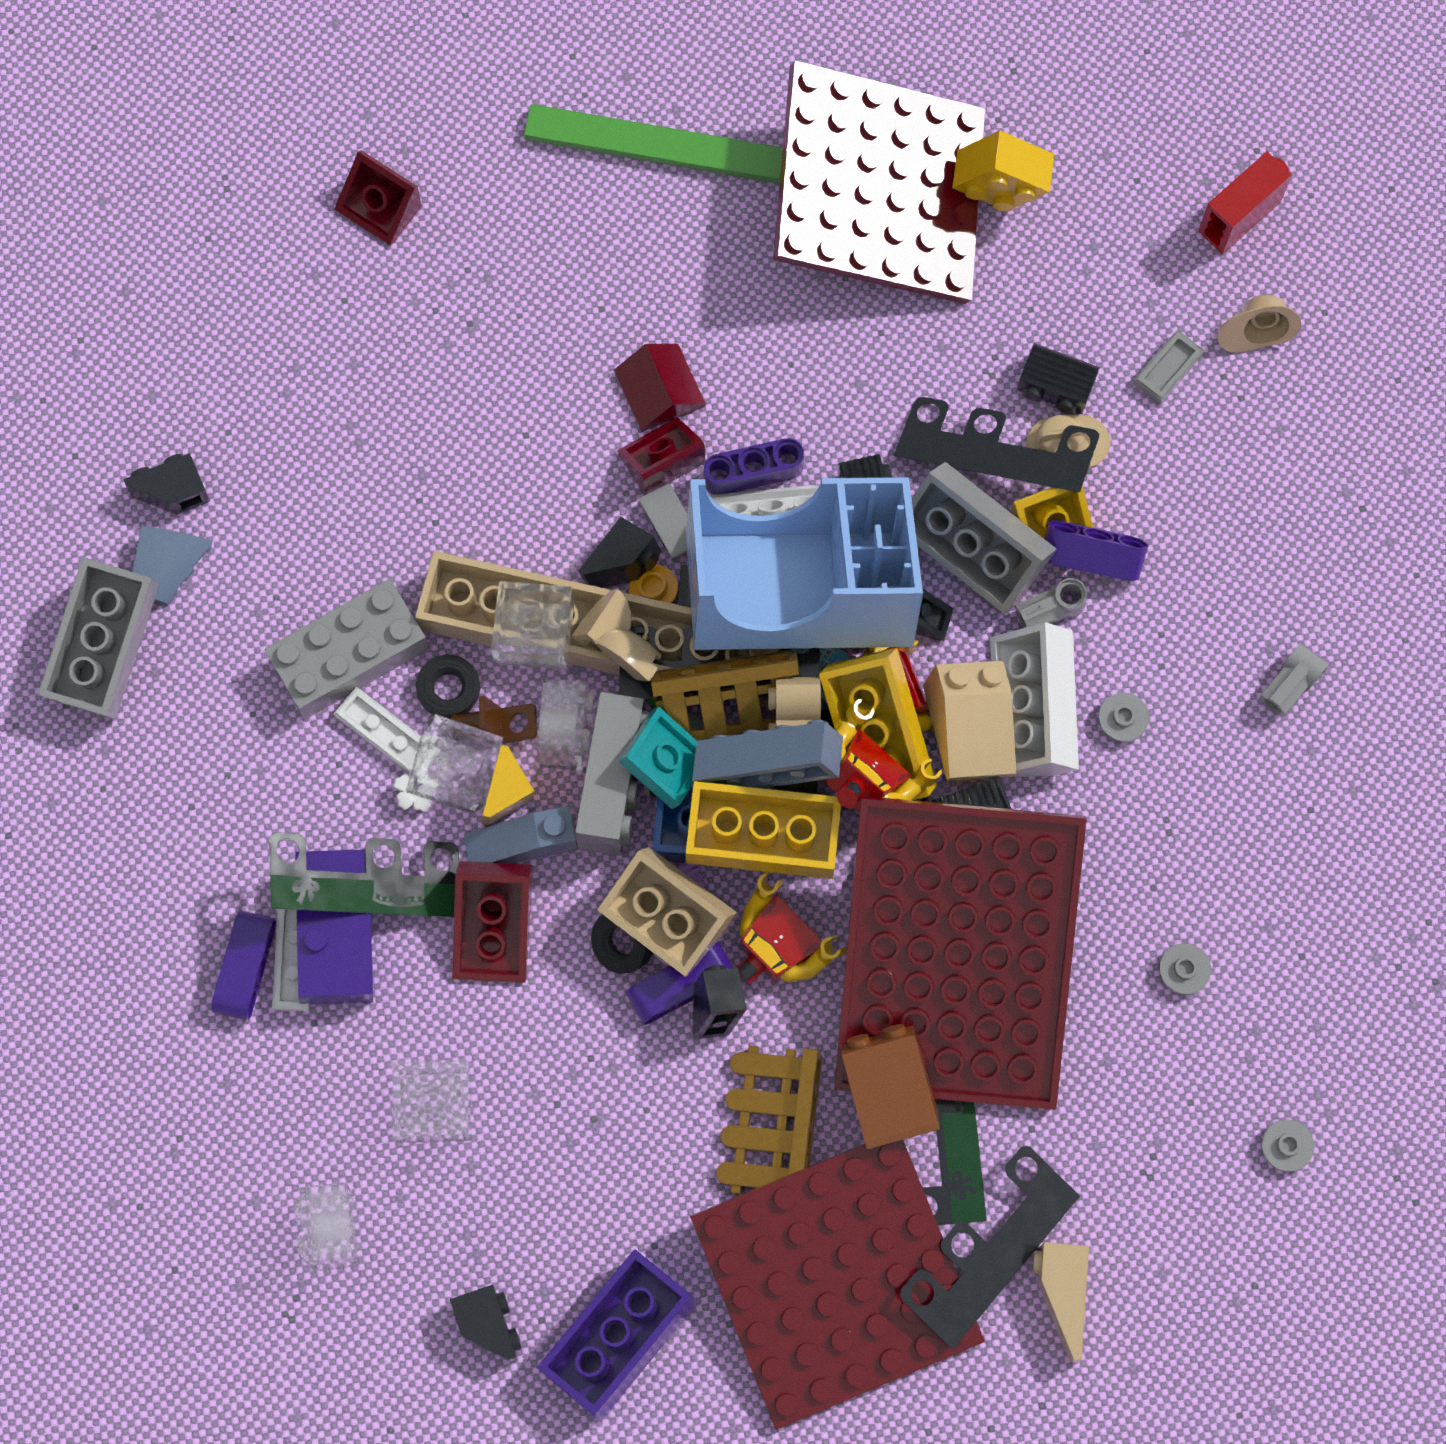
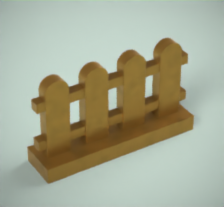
[651,649,799,740]
[716,1045,823,1194]

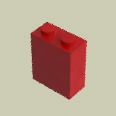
[1198,151,1292,255]

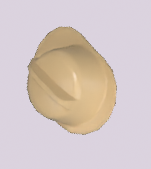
[1217,295,1302,353]
[1026,414,1111,467]

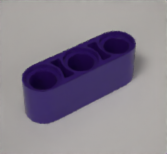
[704,438,804,495]
[1044,520,1149,581]
[211,910,276,1021]
[626,942,733,1025]

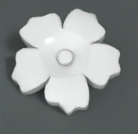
[393,768,437,812]

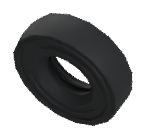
[416,654,481,720]
[591,915,653,974]

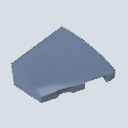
[132,526,212,606]

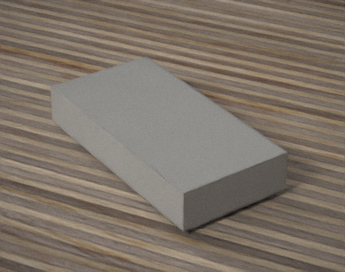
[1133,329,1205,405]
[639,483,687,562]

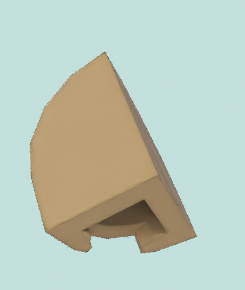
[572,588,631,656]
[594,630,661,681]

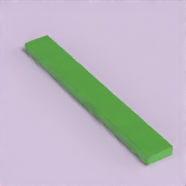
[524,104,783,184]

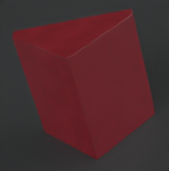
[334,150,422,245]
[614,344,706,432]
[617,417,705,496]

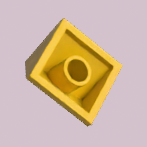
[1010,485,1093,538]
[481,745,535,826]

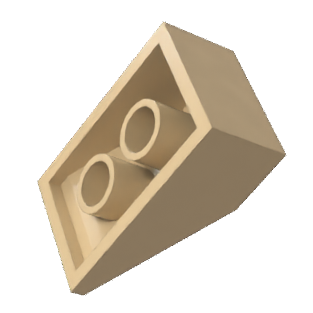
[923,661,1017,781]

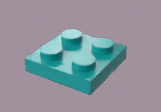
[618,706,697,809]

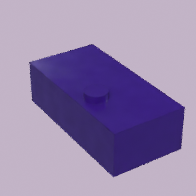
[295,849,373,1005]
[537,1249,697,1422]

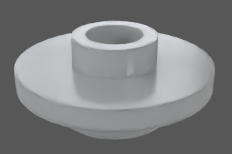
[1098,692,1149,742]
[1159,943,1211,995]
[1261,1119,1314,1172]

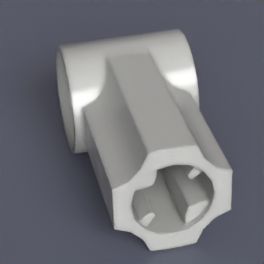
[1015,578,1087,628]
[1259,643,1329,717]

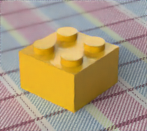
[952,130,1055,212]

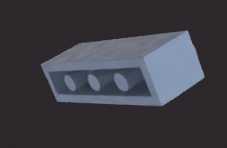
[692,720,843,788]

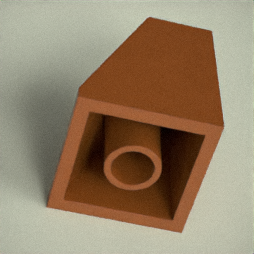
[841,1024,940,1149]

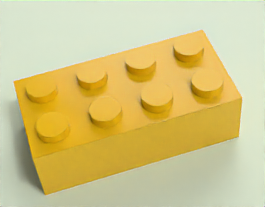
[819,647,937,800]
[686,781,841,879]

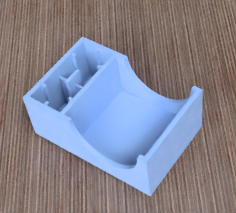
[686,477,923,650]

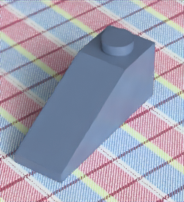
[464,806,577,864]

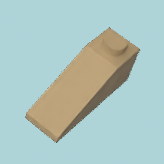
[1032,1242,1089,1364]

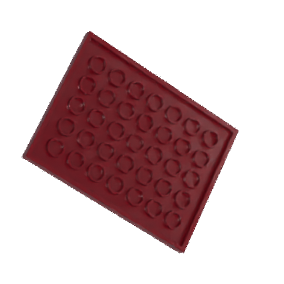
[834,796,1087,1110]

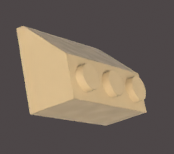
[597,847,737,977]

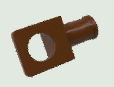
[451,696,537,744]

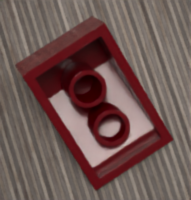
[452,861,533,983]

